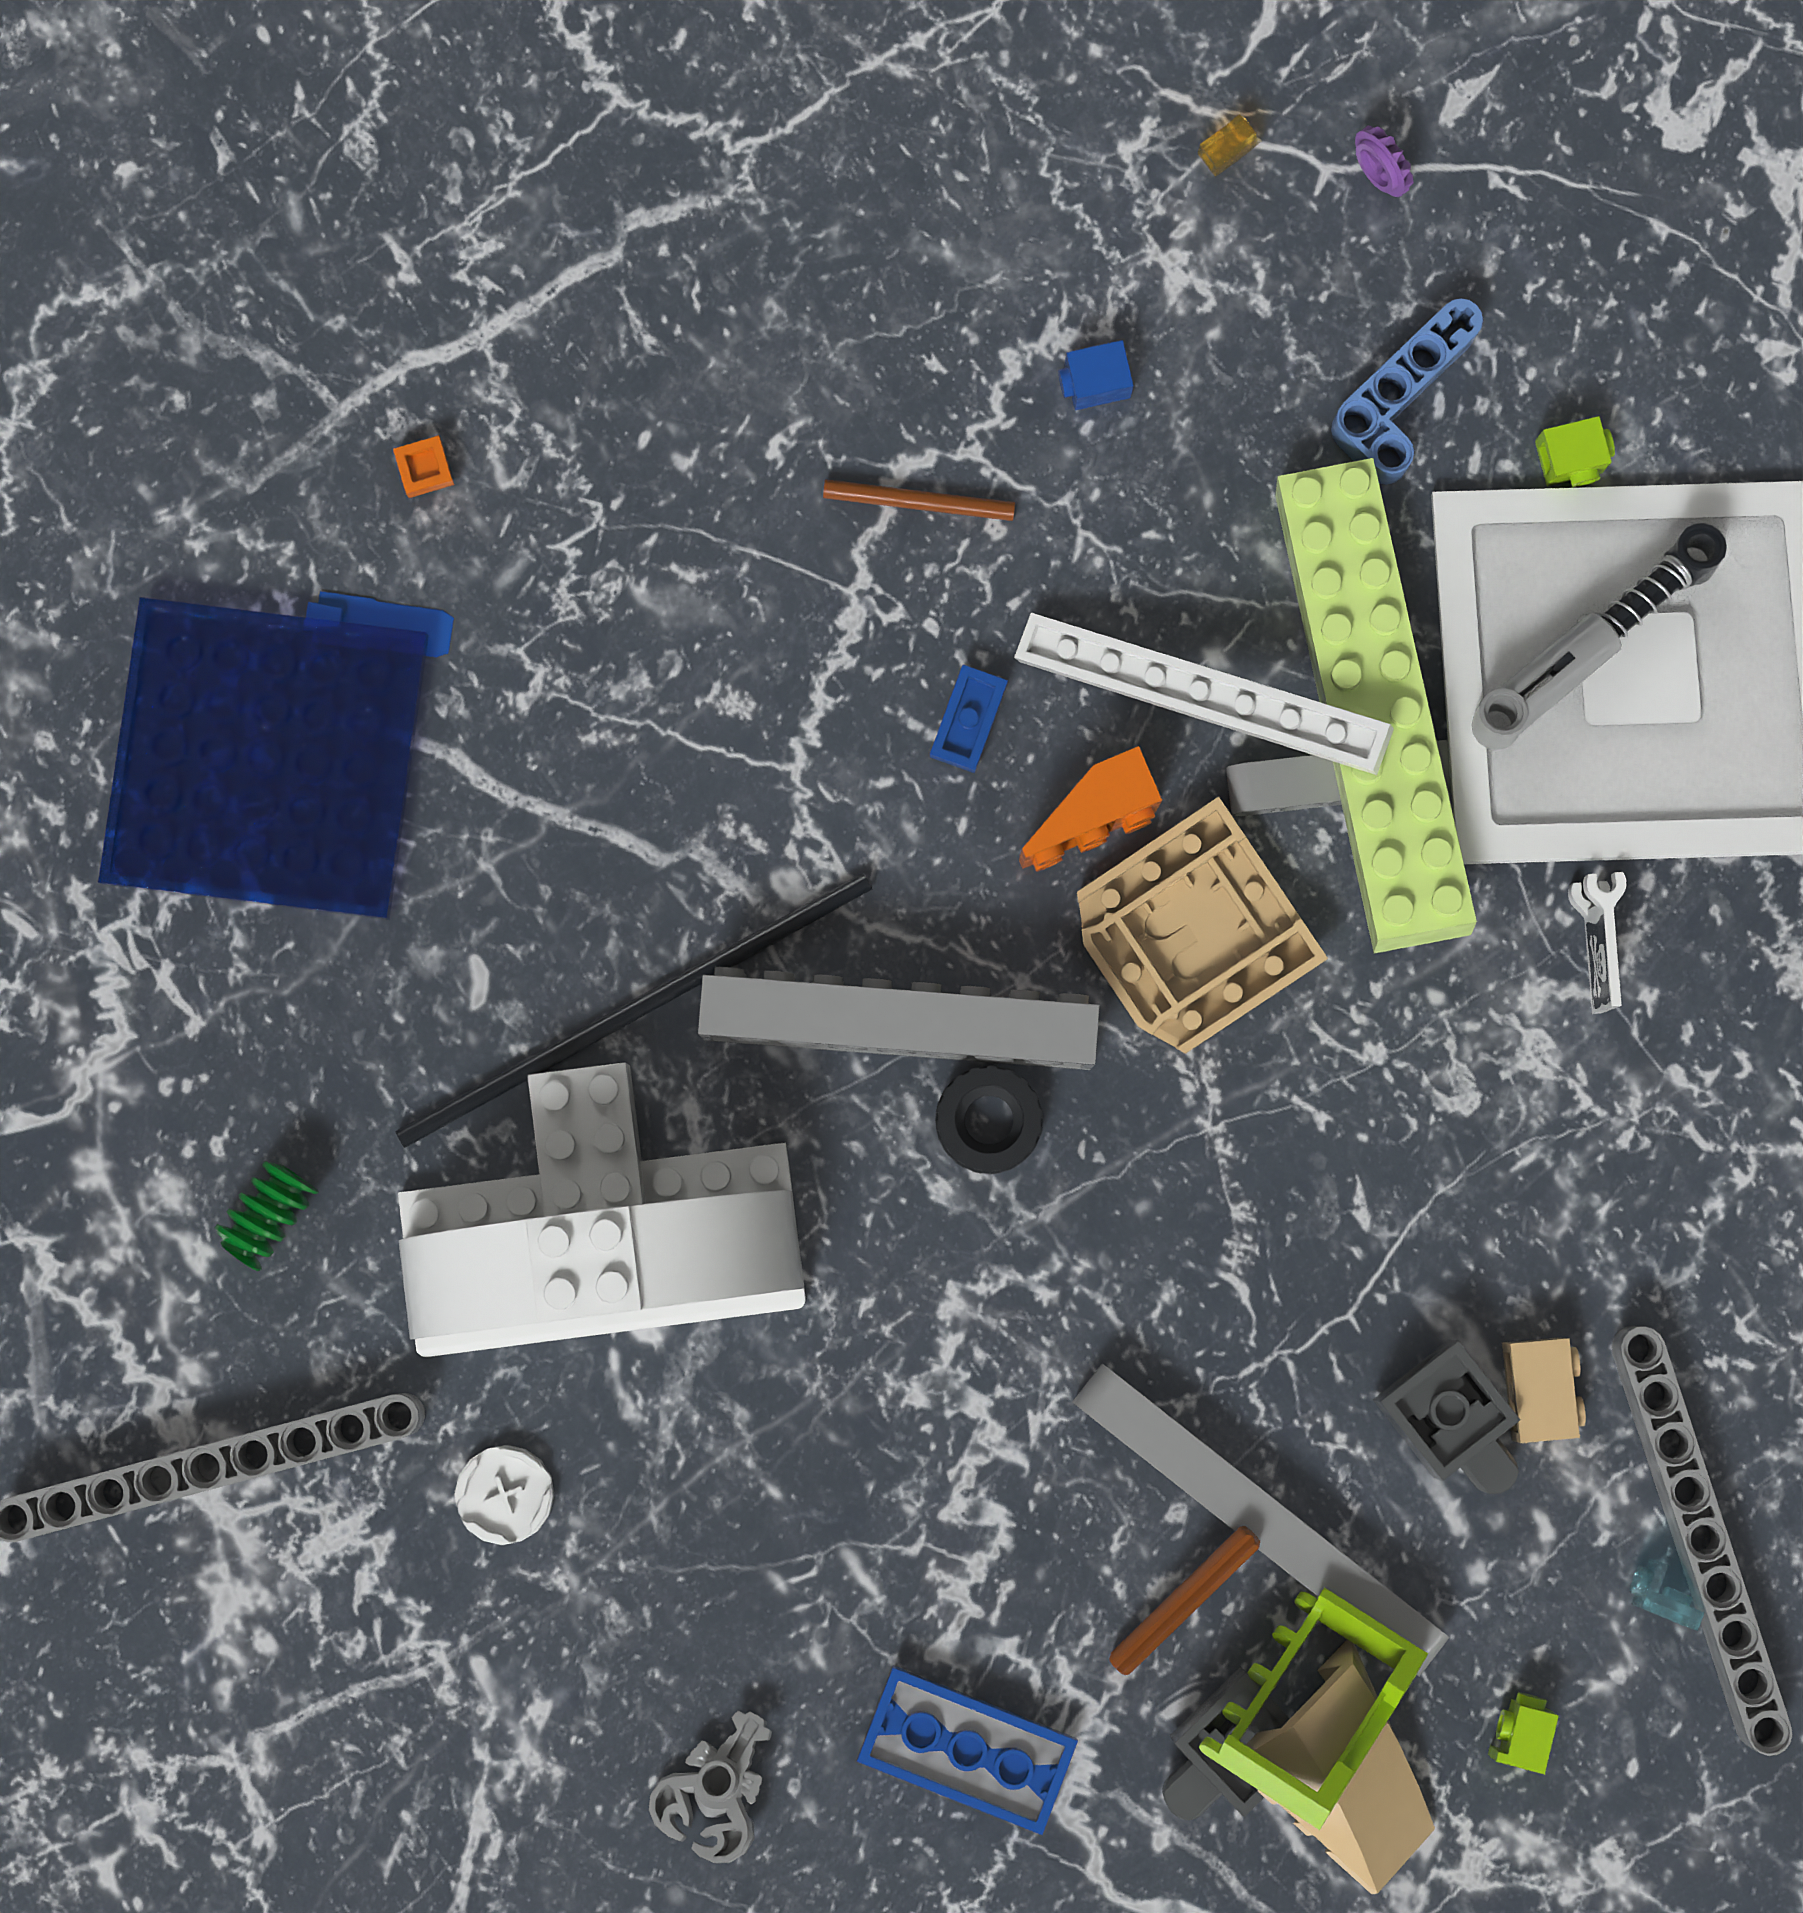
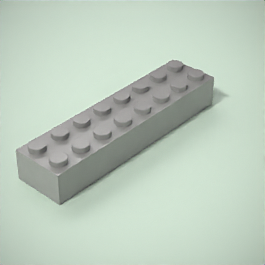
[698,967,1099,1070]

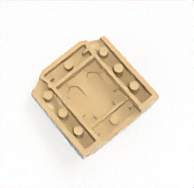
[1077,796,1328,1054]

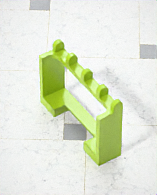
[1199,1587,1428,1830]

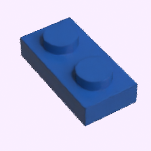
[930,665,1008,773]

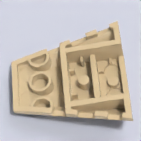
[1246,1640,1435,1894]

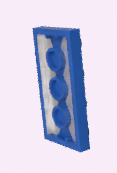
[857,1665,1078,1835]

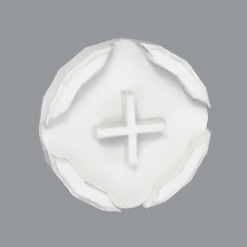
[455,1445,555,1545]

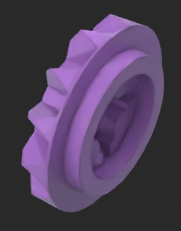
[1355,125,1414,197]

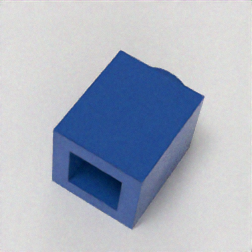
[1058,340,1133,410]

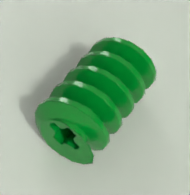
[214,1161,319,1271]

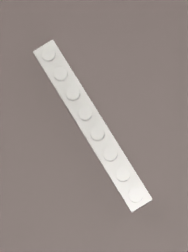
[1014,613,1394,775]

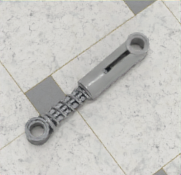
[1471,523,1727,750]

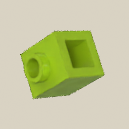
[1535,416,1615,487]

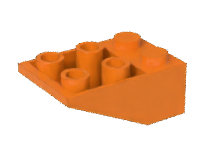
[1019,746,1162,872]

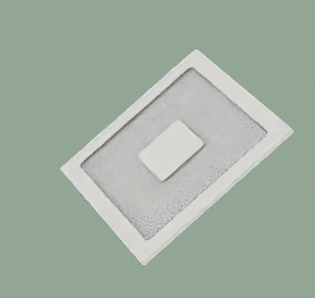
[1431,481,1803,864]

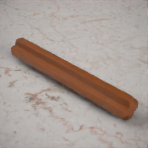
[1109,1526,1260,1676]

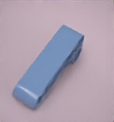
[1331,298,1483,485]

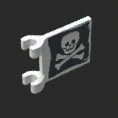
[1568,872,1626,1014]

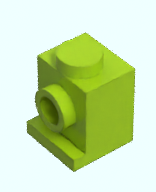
[1488,1692,1559,1775]

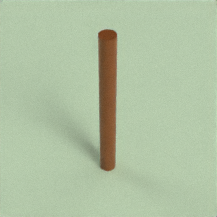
[823,479,1015,521]

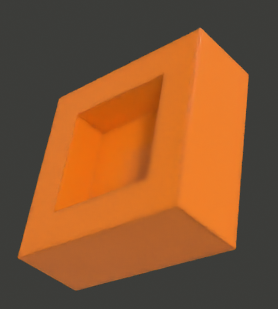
[393,435,455,498]

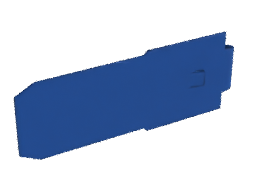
[304,591,454,657]

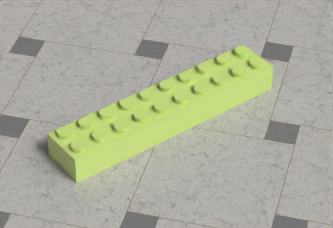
[1275,458,1477,953]

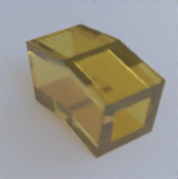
[1198,114,1262,177]

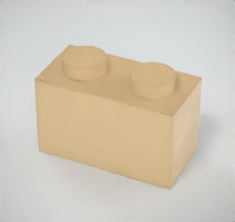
[1502,1338,1586,1443]

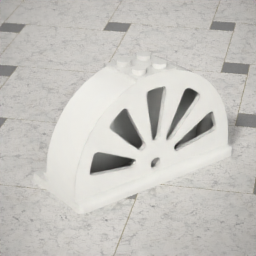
[398,1062,806,1357]

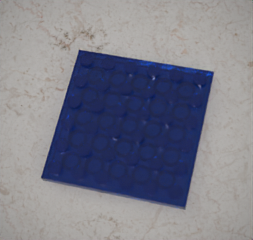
[98,597,429,920]

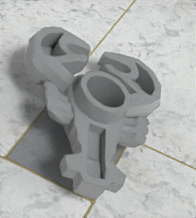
[649,1711,772,1863]

